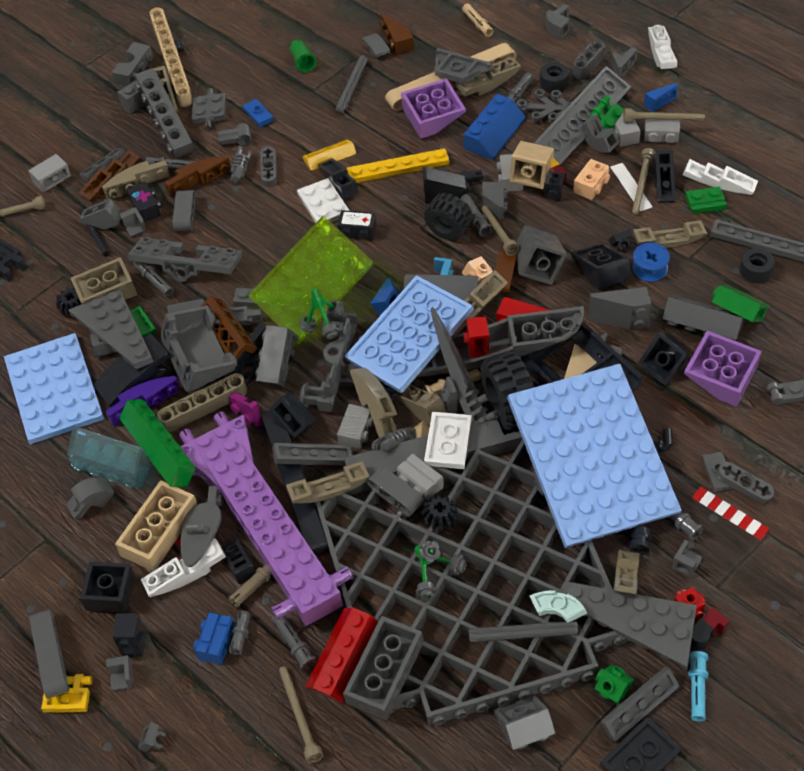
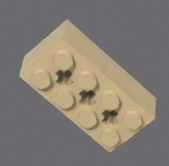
[115,480,197,571]

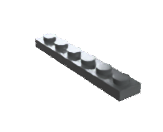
[710,219,804,262]

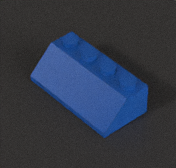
[464,94,526,160]

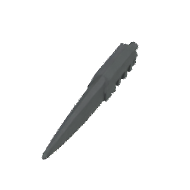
[431,307,498,427]

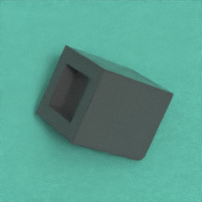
[120,207,147,238]
[672,540,702,578]
[106,655,134,692]

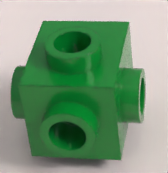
[594,665,634,703]

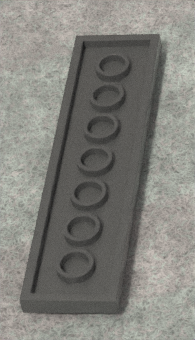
[534,66,631,165]

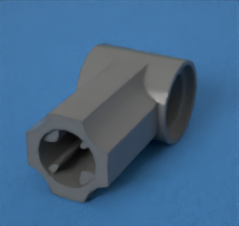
[218,123,251,146]

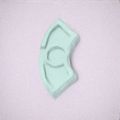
[530,591,587,623]

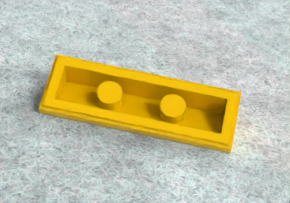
[303,140,356,170]

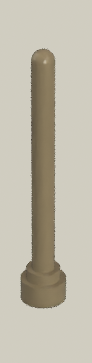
[623,108,705,122]
[632,148,655,215]
[0,195,46,217]
[482,206,519,256]
[279,666,324,763]

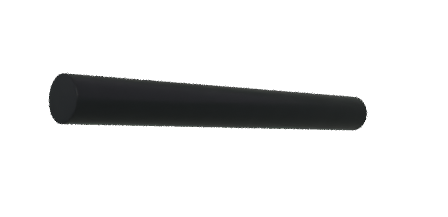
[78,207,110,256]

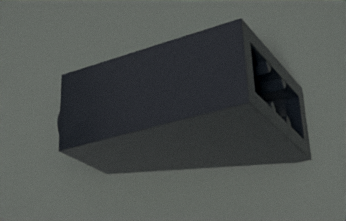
[422,167,469,204]

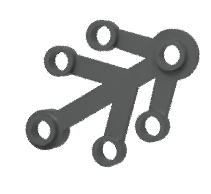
[516,89,572,124]

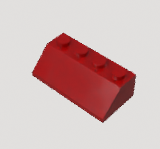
[305,607,378,704]

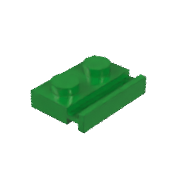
[685,186,727,214]

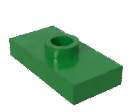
[130,306,157,338]

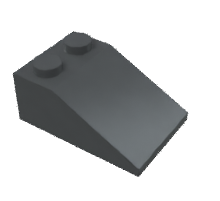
[588,287,651,330]

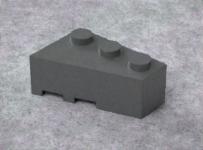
[255,325,299,387]

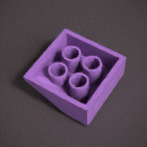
[401,78,466,139]
[684,331,762,407]

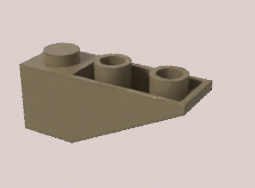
[394,384,447,425]

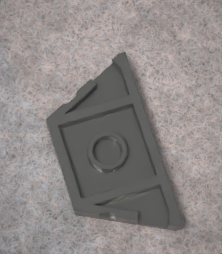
[435,48,492,84]

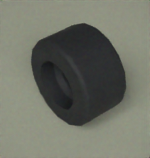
[539,62,569,92]
[740,248,775,283]

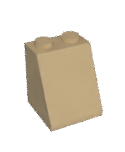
[509,141,554,189]

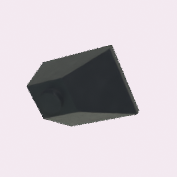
[638,332,689,386]

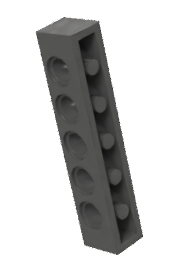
[134,68,193,159]

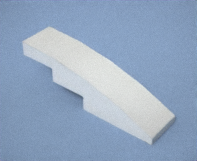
[683,159,758,195]

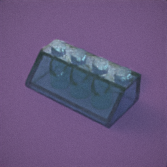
[67,426,151,489]

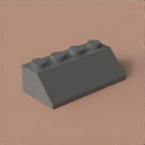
[662,295,745,340]

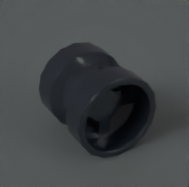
[629,526,652,555]

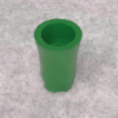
[289,40,317,73]

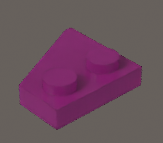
[229,392,263,429]

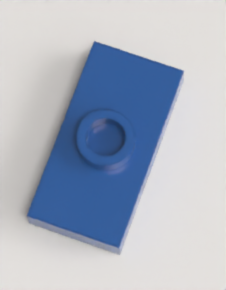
[243,99,274,127]

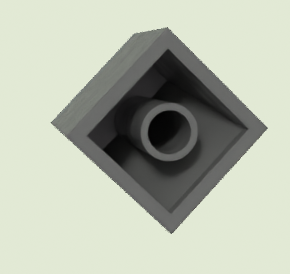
[517,225,567,285]

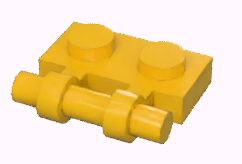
[41,674,92,712]

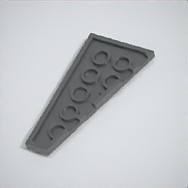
[68,289,154,369]

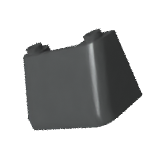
[161,305,237,392]

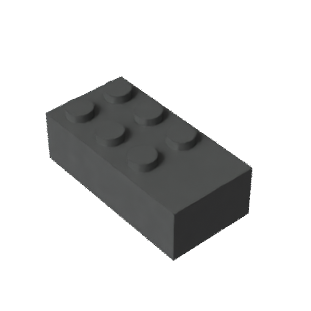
[343,616,424,720]

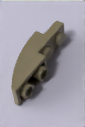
[456,57,521,96]
[102,160,170,200]
[350,368,397,438]

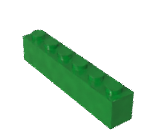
[119,399,196,487]

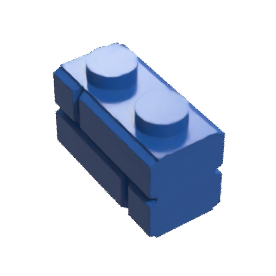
[193,613,235,665]

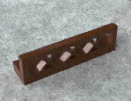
[201,295,257,359]

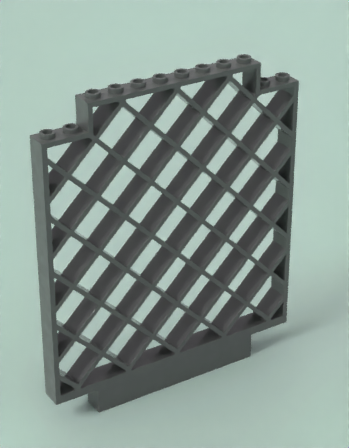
[314,418,628,726]

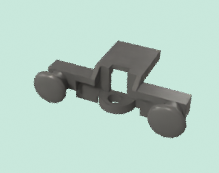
[300,311,381,412]

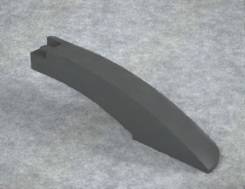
[416,306,584,378]

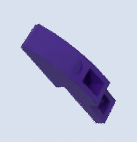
[105,376,180,427]

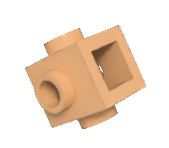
[462,256,493,284]

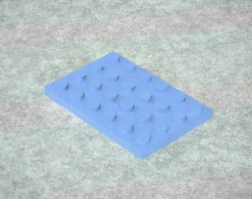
[345,275,474,394]
[4,333,104,445]

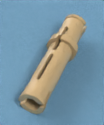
[462,3,494,37]

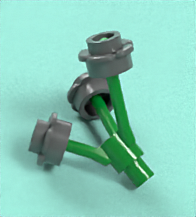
[299,287,344,339]
[414,541,467,601]

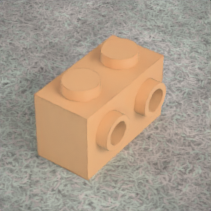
[573,159,610,200]

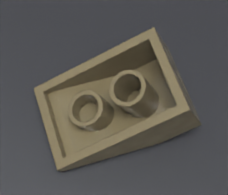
[70,257,138,304]

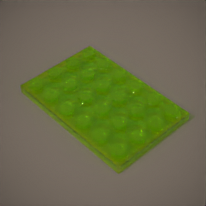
[248,216,375,344]

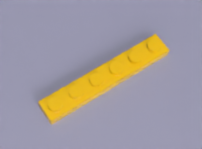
[347,148,449,183]

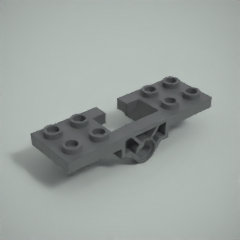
[128,237,242,282]

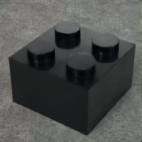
[80,561,135,613]

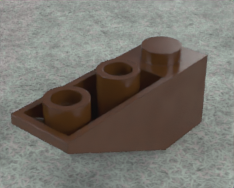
[379,13,414,55]

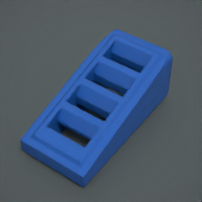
[644,83,678,112]

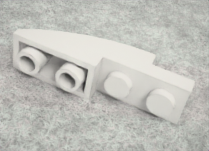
[648,25,677,69]
[141,538,226,597]

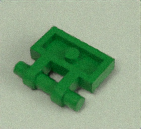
[589,95,624,130]

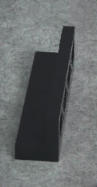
[220,322,266,386]

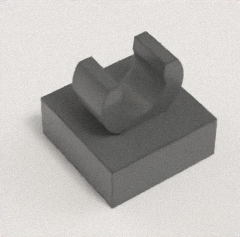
[138,722,166,752]

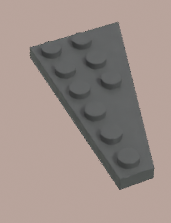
[563,582,697,670]

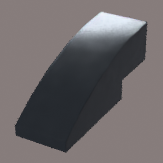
[318,158,359,199]

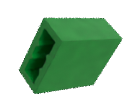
[712,285,769,322]

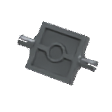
[192,88,226,131]

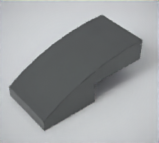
[362,33,390,57]

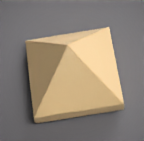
[413,420,430,438]

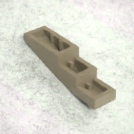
[453,270,508,335]

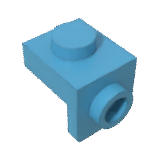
[434,257,454,275]

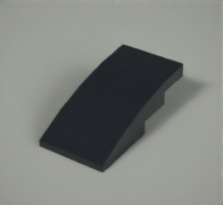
[93,333,170,408]

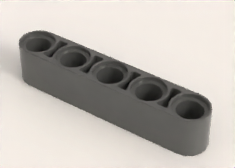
[29,609,69,699]

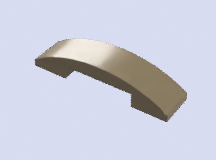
[633,220,707,248]
[286,461,370,503]
[614,550,640,595]

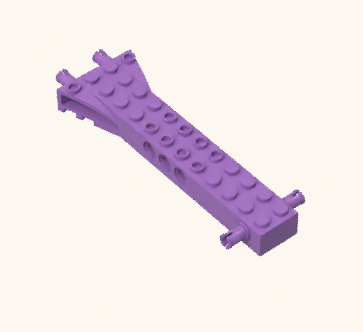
[179,412,353,626]

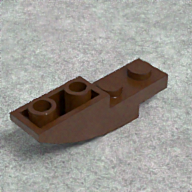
[165,156,231,198]

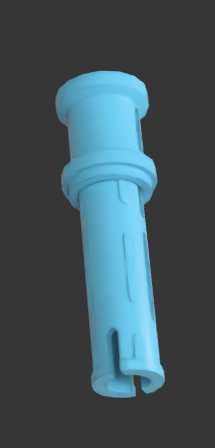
[688,651,708,721]

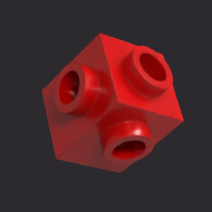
[674,587,706,621]

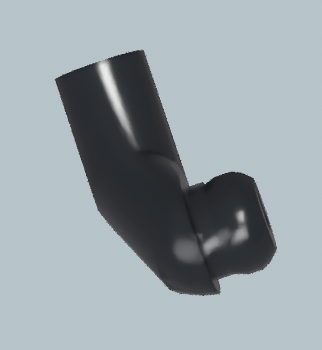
[654,428,673,453]

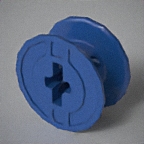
[632,243,670,282]

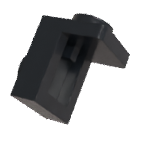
[544,171,565,201]

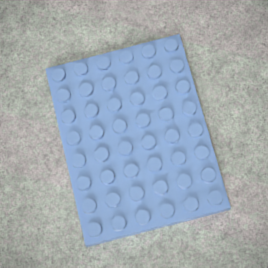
[507,364,682,548]

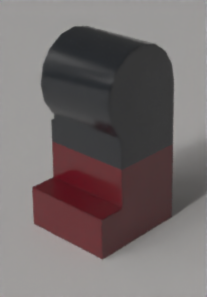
[691,607,729,650]

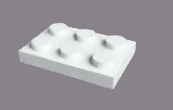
[297,178,349,228]
[424,412,472,469]

